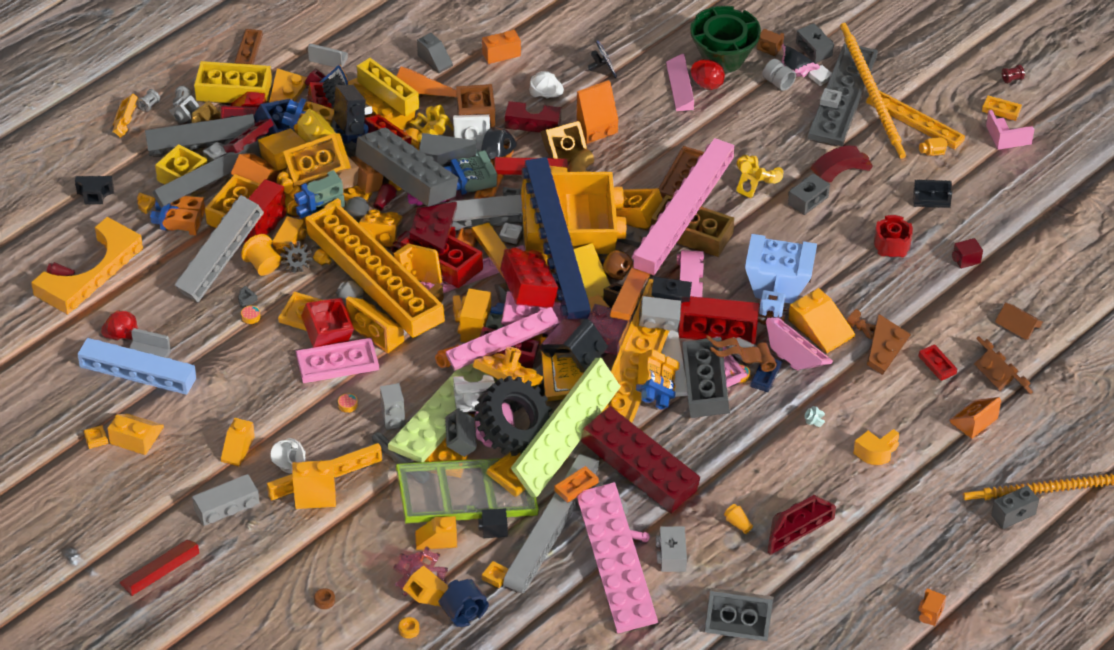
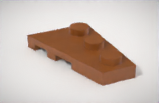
[867,314,911,375]

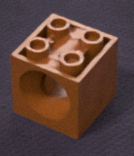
[456,84,495,128]

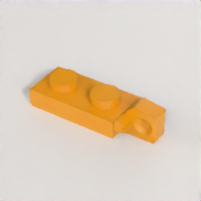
[112,94,138,138]

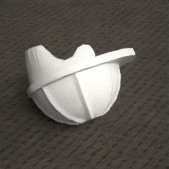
[529,71,564,99]
[270,438,306,474]

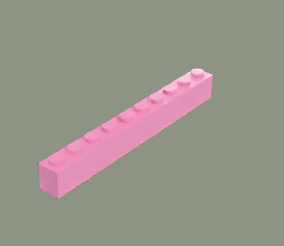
[632,138,734,275]

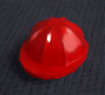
[691,60,725,90]
[101,310,138,341]

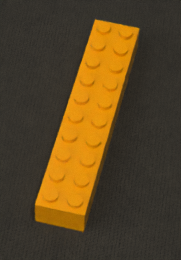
[305,202,445,338]

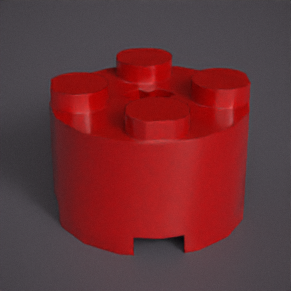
[874,215,913,257]

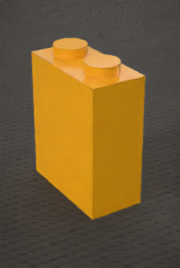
[258,128,307,171]
[292,460,336,509]

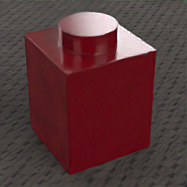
[952,238,983,269]

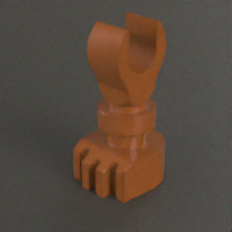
[847,309,875,339]

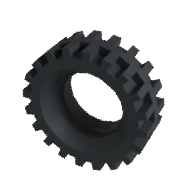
[474,376,552,456]

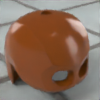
[603,250,634,281]

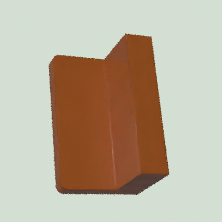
[995,302,1043,340]

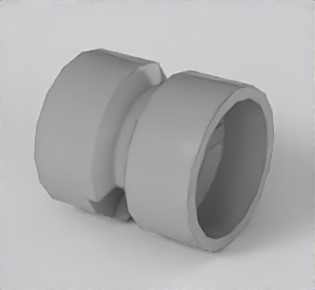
[763,59,796,91]

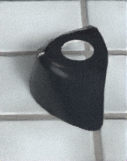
[481,126,517,159]

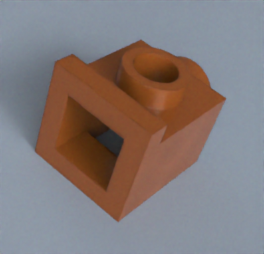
[757,29,784,56]

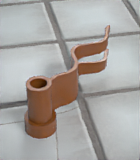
[706,336,777,372]

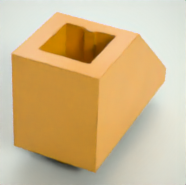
[403,565,448,607]

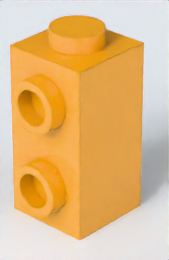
[272,216,307,256]

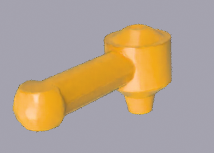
[313,249,332,265]

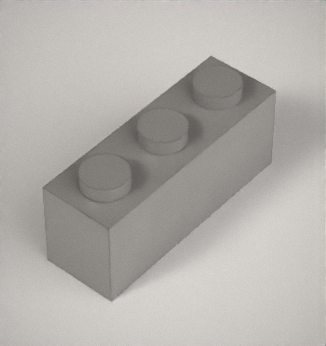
[192,474,260,526]

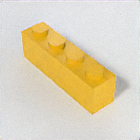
[357,58,419,117]

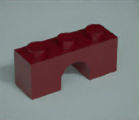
[505,101,561,133]

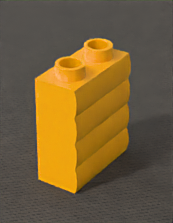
[521,172,626,254]

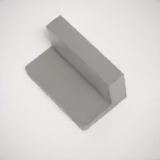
[308,44,348,68]
[129,328,171,358]

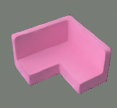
[986,110,1034,150]

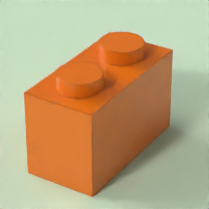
[482,30,521,64]

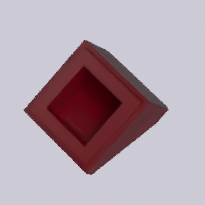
[304,69,326,86]

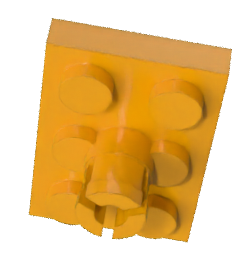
[473,347,543,386]

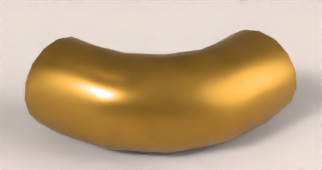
[568,148,594,172]

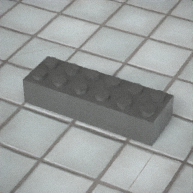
[356,128,458,207]

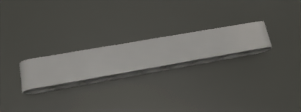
[503,454,599,593]

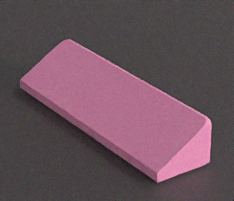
[666,54,694,111]

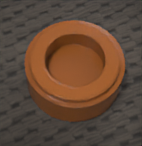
[314,588,335,609]

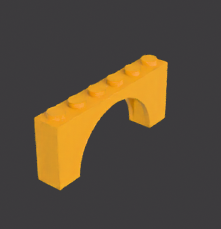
[31,217,143,315]

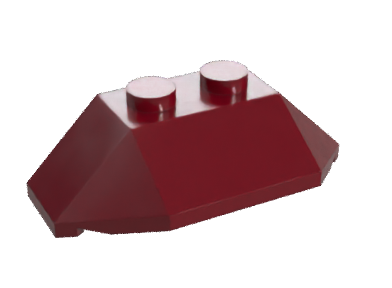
[768,495,836,555]

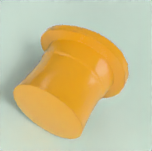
[241,234,282,276]

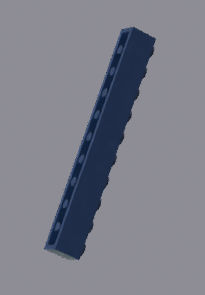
[522,157,591,320]

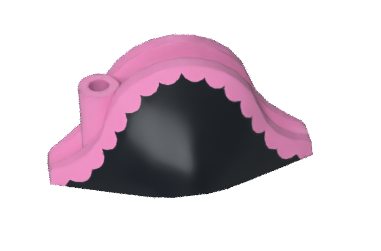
[782,44,820,77]

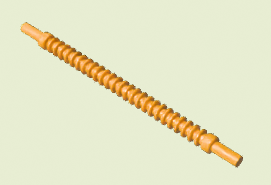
[840,23,906,159]
[963,473,1114,501]

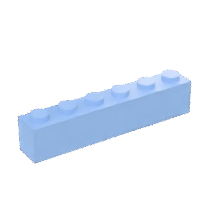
[78,338,196,395]

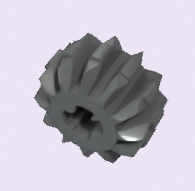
[280,241,312,273]

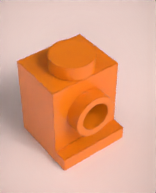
[918,588,946,626]

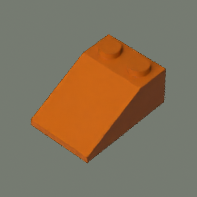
[576,80,618,144]

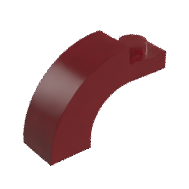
[810,145,873,182]

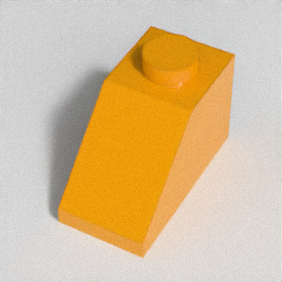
[221,418,255,467]
[415,516,457,550]

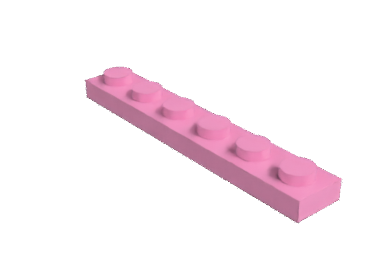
[446,307,560,371]

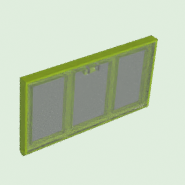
[396,458,539,523]

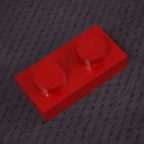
[918,344,957,381]

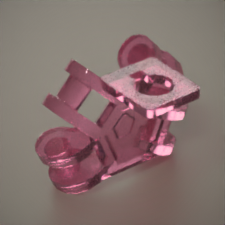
[393,546,448,597]

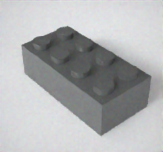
[682,337,730,418]

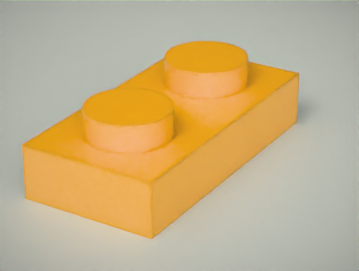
[982,95,1022,121]

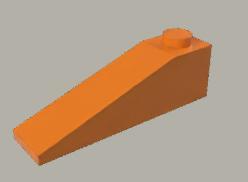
[396,66,457,97]

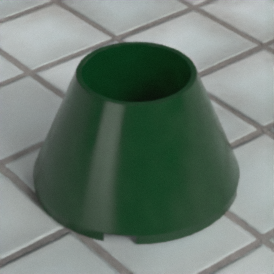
[690,6,761,73]

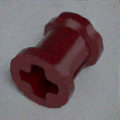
[1002,64,1025,84]

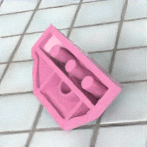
[766,318,833,370]

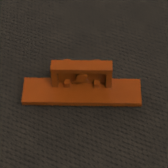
[974,336,1033,394]

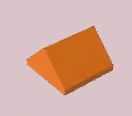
[949,397,1001,439]

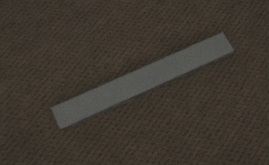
[152,135,266,208]

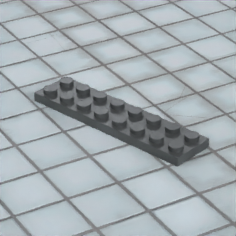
[808,43,878,146]

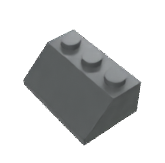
[705,588,774,641]

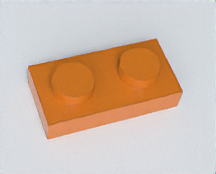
[554,466,599,503]

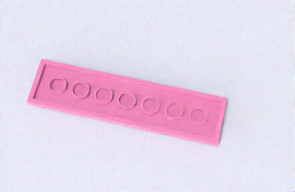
[577,482,658,634]

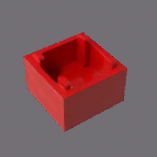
[301,298,354,347]

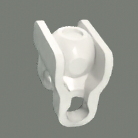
[453,375,495,412]

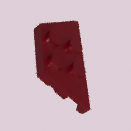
[410,202,457,254]

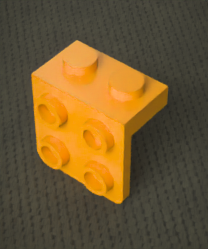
[359,210,402,247]
[394,244,442,284]

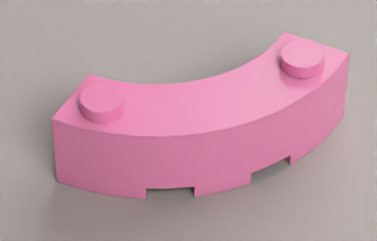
[677,250,704,297]

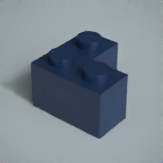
[253,99,295,137]

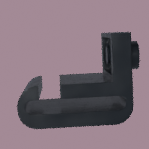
[540,319,608,373]

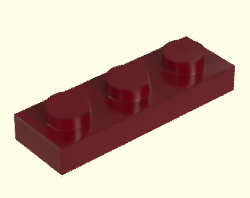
[223,119,274,154]

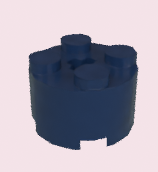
[438,579,489,627]

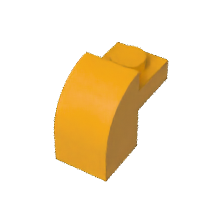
[853,429,899,465]

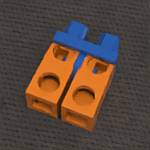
[150,196,205,235]

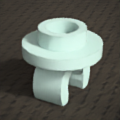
[804,406,825,427]

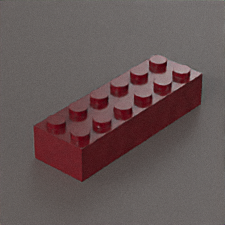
[581,406,700,514]

